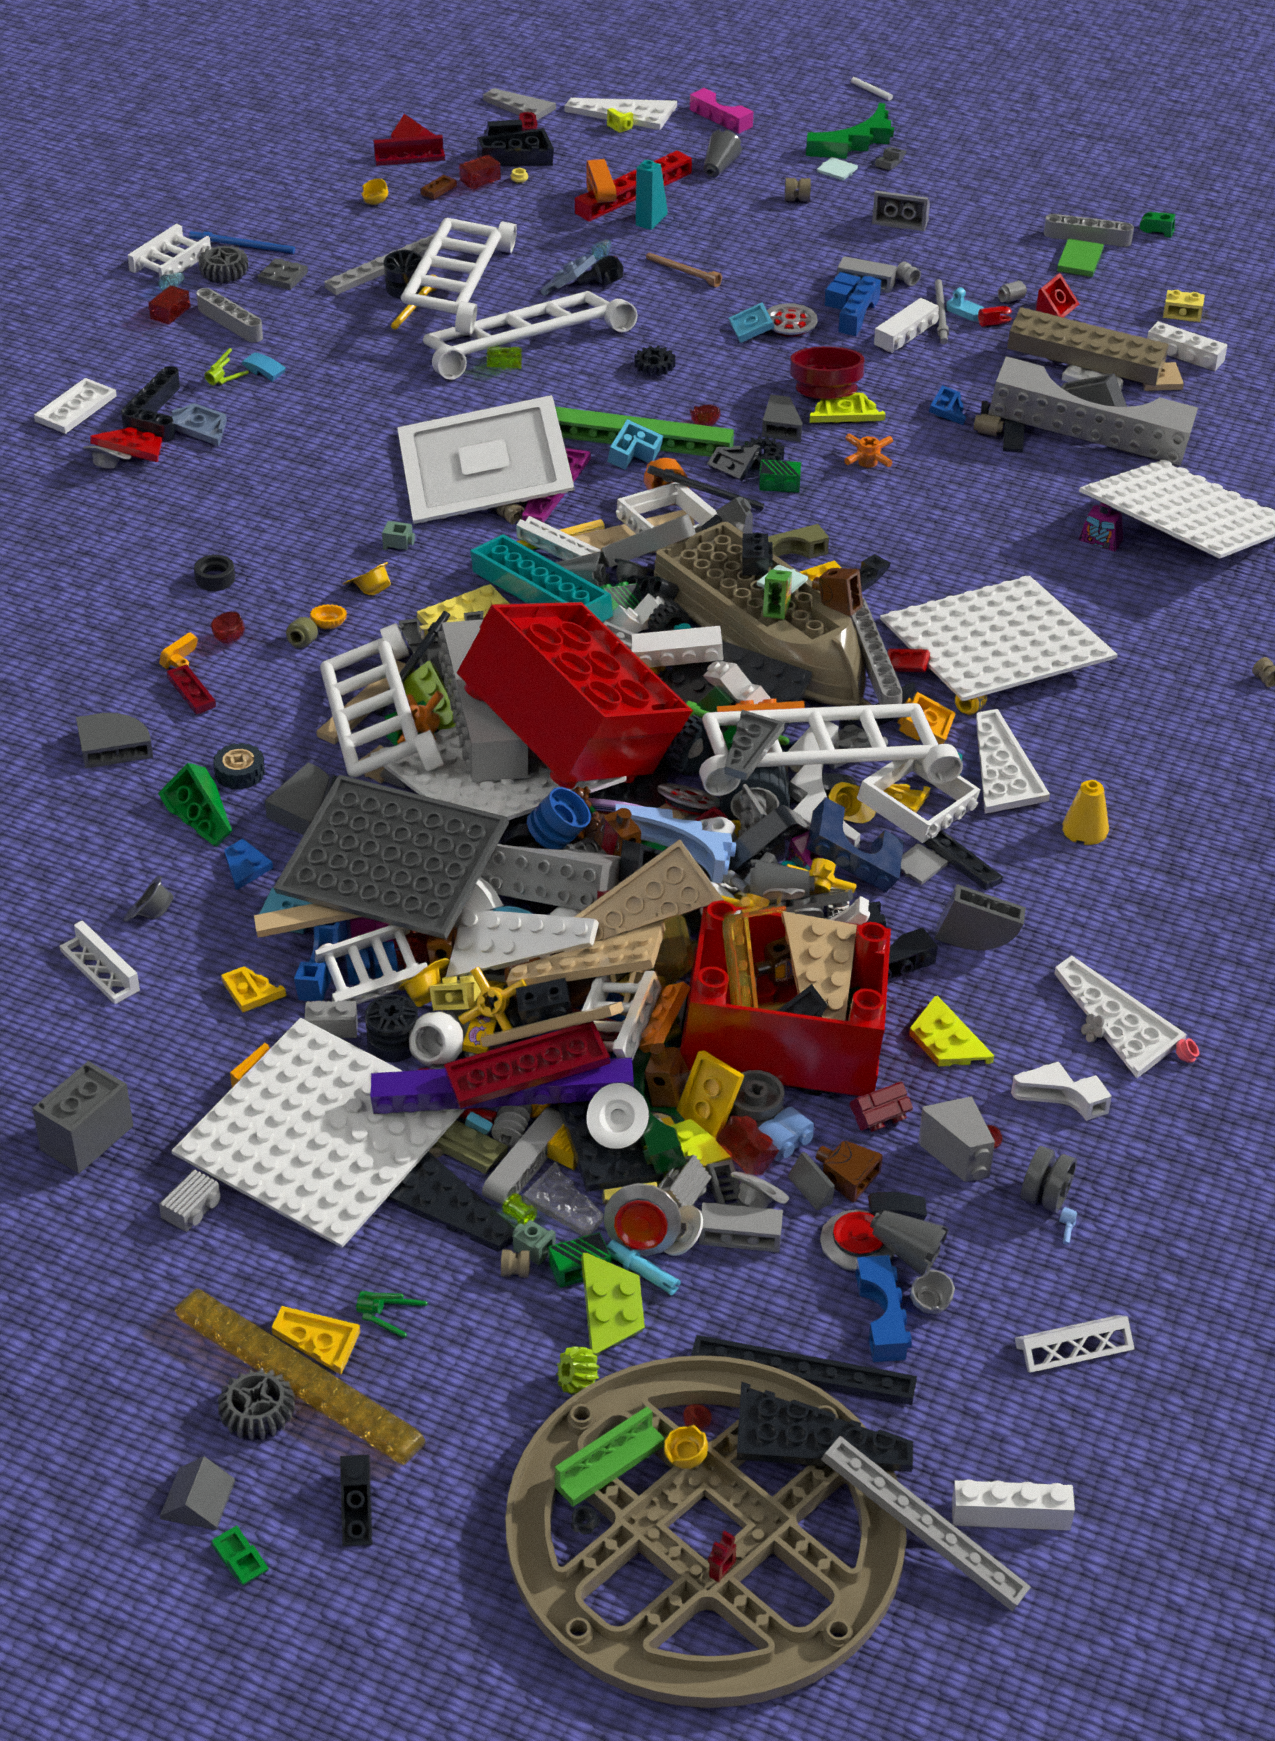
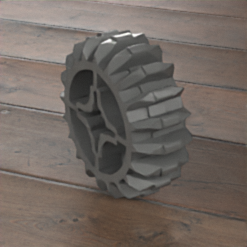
[198,245,249,283]
[218,1367,295,1442]

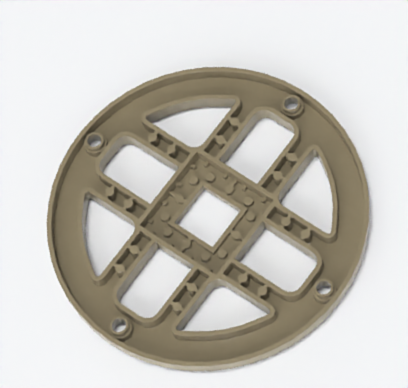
[506,1356,906,1708]

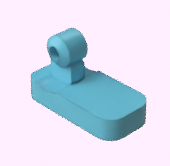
[946,287,984,321]

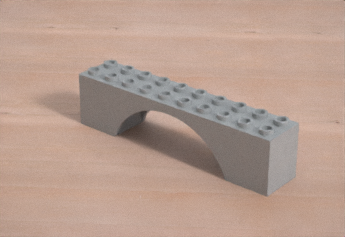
[989,357,1198,466]
[438,620,528,782]
[480,844,621,911]

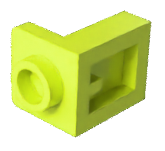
[607,107,633,133]

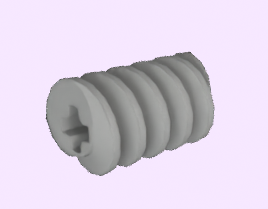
[492,1105,532,1148]

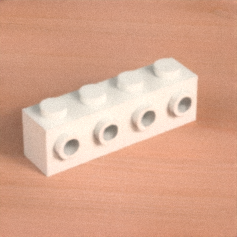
[874,298,939,353]
[1147,322,1227,371]
[632,626,723,667]
[952,1480,1075,1530]

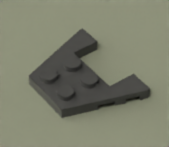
[399,611,484,681]

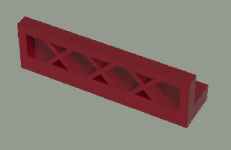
[373,135,445,166]

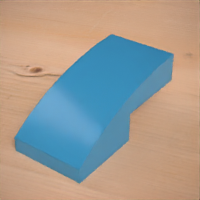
[241,352,286,382]

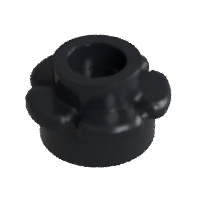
[571,1506,600,1535]

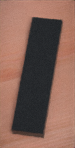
[923,830,1003,890]

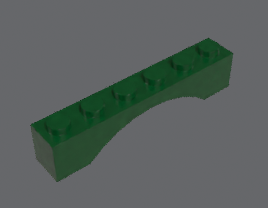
[632,1048,687,1174]

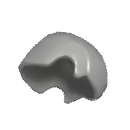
[910,1270,955,1314]

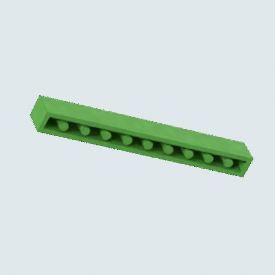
[555,407,734,457]

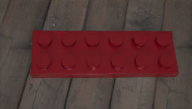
[444,1021,610,1109]

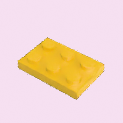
[676,1051,745,1141]

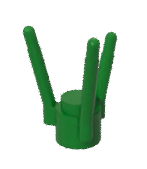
[356,1291,428,1338]

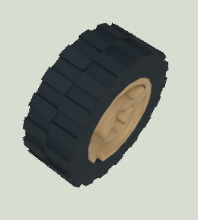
[213,743,265,790]

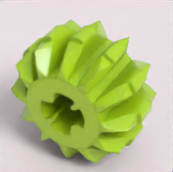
[556,1347,600,1395]

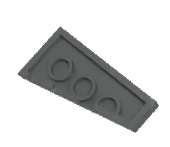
[724,710,785,780]
[768,889,853,912]

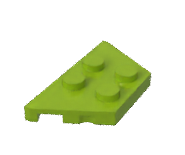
[581,1253,645,1356]

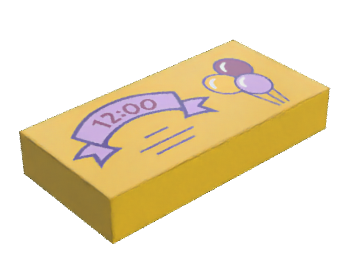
[462,1014,498,1054]

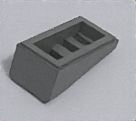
[705,1160,747,1207]

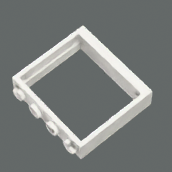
[616,482,718,551]
[857,759,981,843]

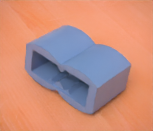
[754,1107,814,1161]

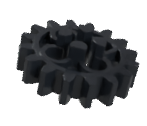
[742,436,785,469]

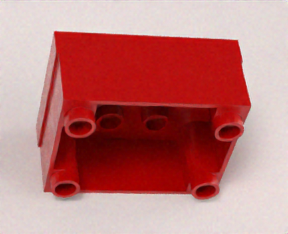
[456,602,693,789]
[680,900,891,1096]

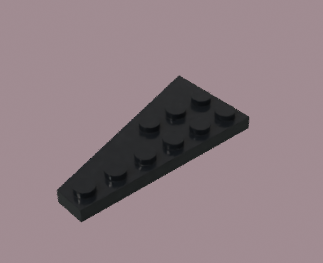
[557,1101,664,1192]
[387,1151,515,1252]
[736,1381,913,1472]

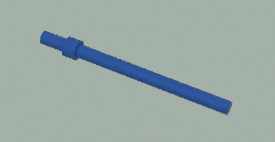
[189,231,295,254]

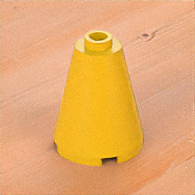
[1062,780,1109,845]

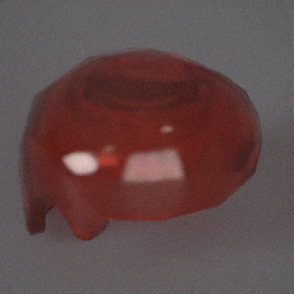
[689,404,721,426]
[210,611,245,644]

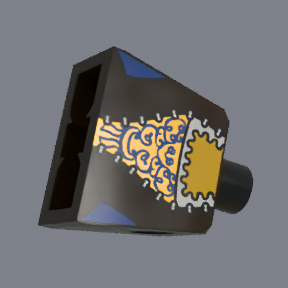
[753,936,796,987]

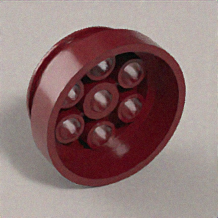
[790,346,865,399]

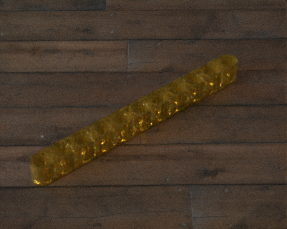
[175,1288,426,1465]

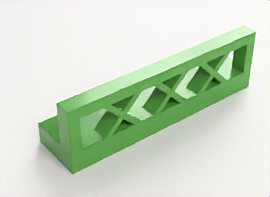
[555,1407,665,1507]

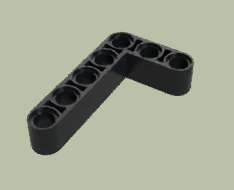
[121,366,180,442]
[722,805,810,883]

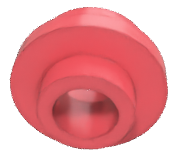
[1176,1038,1199,1063]

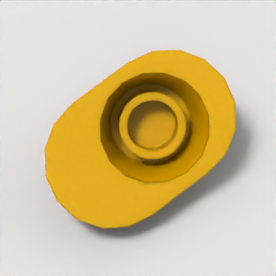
[342,562,391,595]
[827,782,876,824]
[398,958,450,1007]

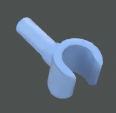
[1059,1207,1077,1245]

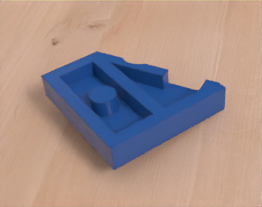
[928,385,966,425]
[224,839,273,890]

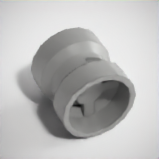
[896,261,921,286]

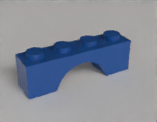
[838,276,881,336]
[294,920,348,1001]
[855,1255,912,1362]

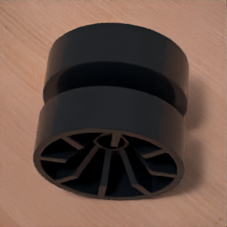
[383,250,424,299]

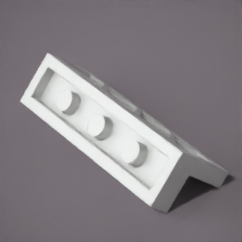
[516,516,601,560]
[60,921,140,1004]
[1015,1315,1134,1372]

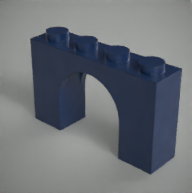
[806,797,904,892]

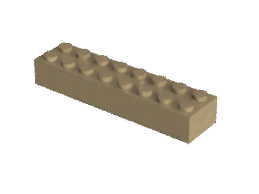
[1007,307,1169,386]

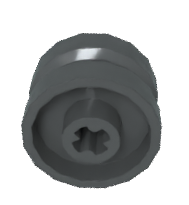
[728,1070,784,1136]
[1020,1145,1077,1213]

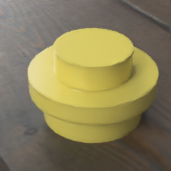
[511,168,528,183]

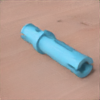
[607,1239,681,1295]

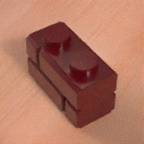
[850,1081,913,1132]

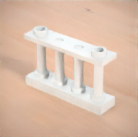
[128,224,211,284]
[315,924,428,1005]
[578,971,662,1060]

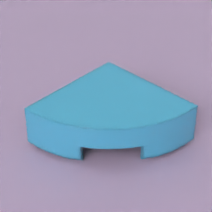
[465,1112,493,1135]

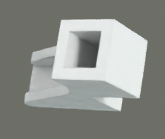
[605,593,671,634]
[703,661,771,704]
[1011,1061,1112,1121]

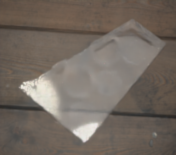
[523,1162,603,1236]

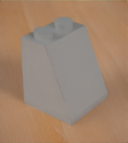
[918,1096,995,1182]

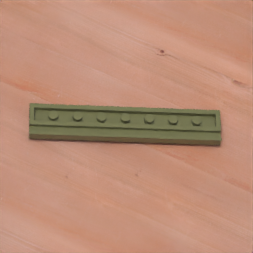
[432,1120,508,1174]

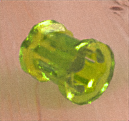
[502,1193,537,1225]

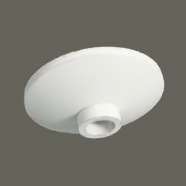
[664,1205,703,1256]

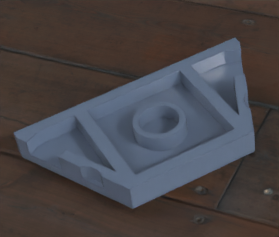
[540,255,597,296]
[170,403,227,446]

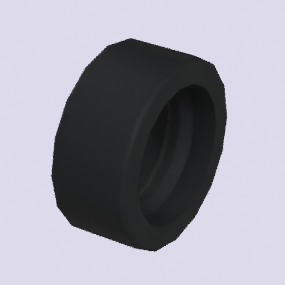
[194,554,235,591]

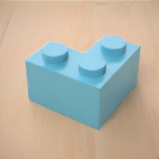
[607,419,663,470]

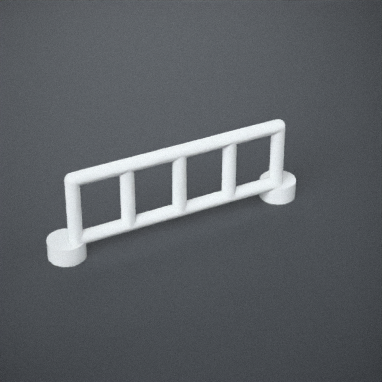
[401,218,517,335]
[423,291,637,379]
[320,623,444,778]
[699,703,963,796]

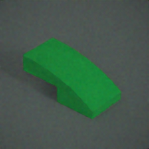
[211,1525,269,1586]

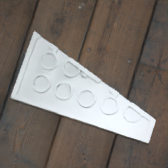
[565,98,677,130]
[976,709,1050,814]
[446,908,599,979]
[1055,956,1187,1078]

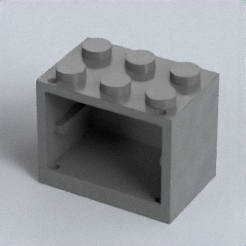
[32,1061,134,1174]

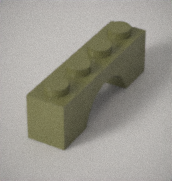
[768,524,829,559]

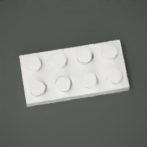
[34,378,116,434]

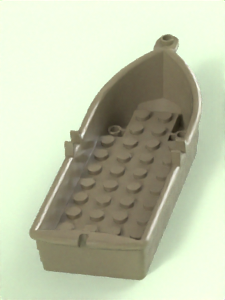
[654,522,872,707]

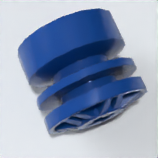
[527,787,591,850]

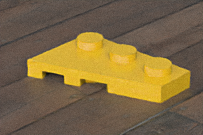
[272,1306,361,1375]

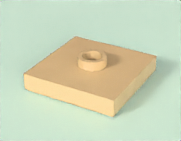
[1142,362,1184,391]

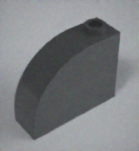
[1061,373,1127,407]
[76,713,153,769]
[265,763,330,835]
[934,884,1026,950]

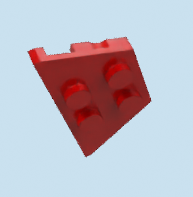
[90,427,162,463]

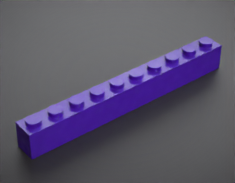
[370,1057,634,1114]

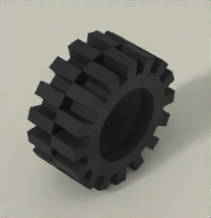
[648,601,690,632]

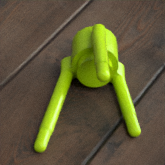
[204,348,249,385]

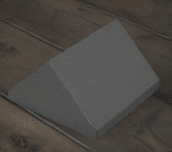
[160,1456,235,1530]

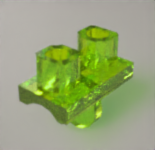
[487,346,522,370]

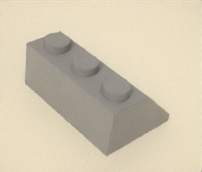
[872,191,930,231]

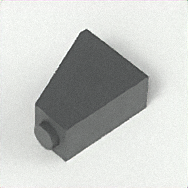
[762,395,802,442]

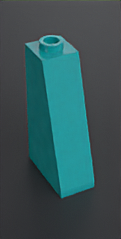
[636,160,668,230]

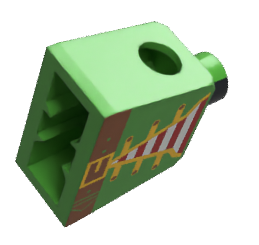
[763,569,792,619]

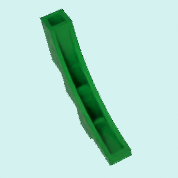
[806,103,894,159]

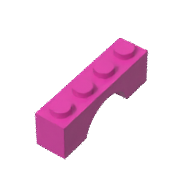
[690,88,753,134]

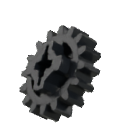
[634,346,676,376]

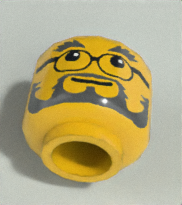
[955,695,987,715]

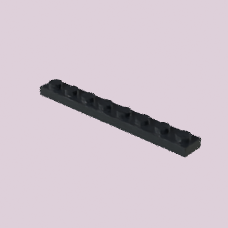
[691,1335,917,1405]

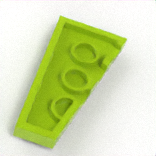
[403,660,456,730]

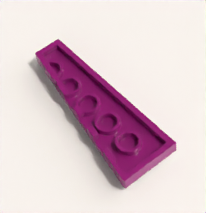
[522,448,591,523]

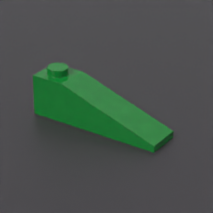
[158,763,232,846]

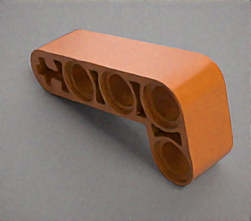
[586,159,616,203]

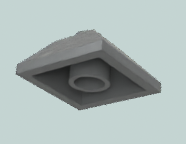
[716,497,753,533]

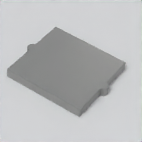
[900,843,948,885]

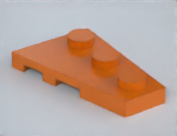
[638,981,691,1053]

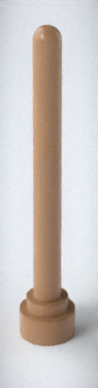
[646,253,722,288]

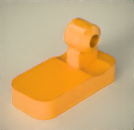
[159,632,198,669]

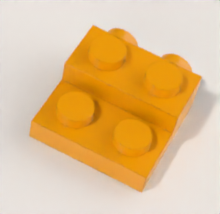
[897,692,956,744]

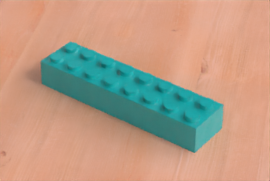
[470,534,613,623]

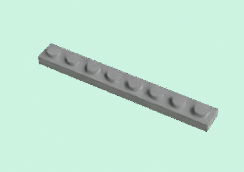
[324,233,450,295]
[821,1436,1030,1612]

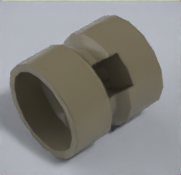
[785,178,811,202]

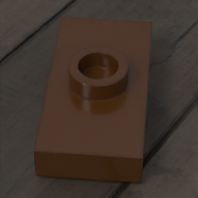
[420,175,457,200]

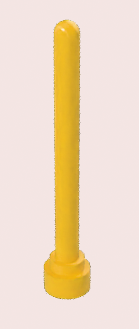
[391,274,437,330]

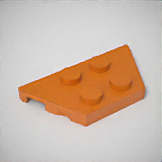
[717,699,805,712]

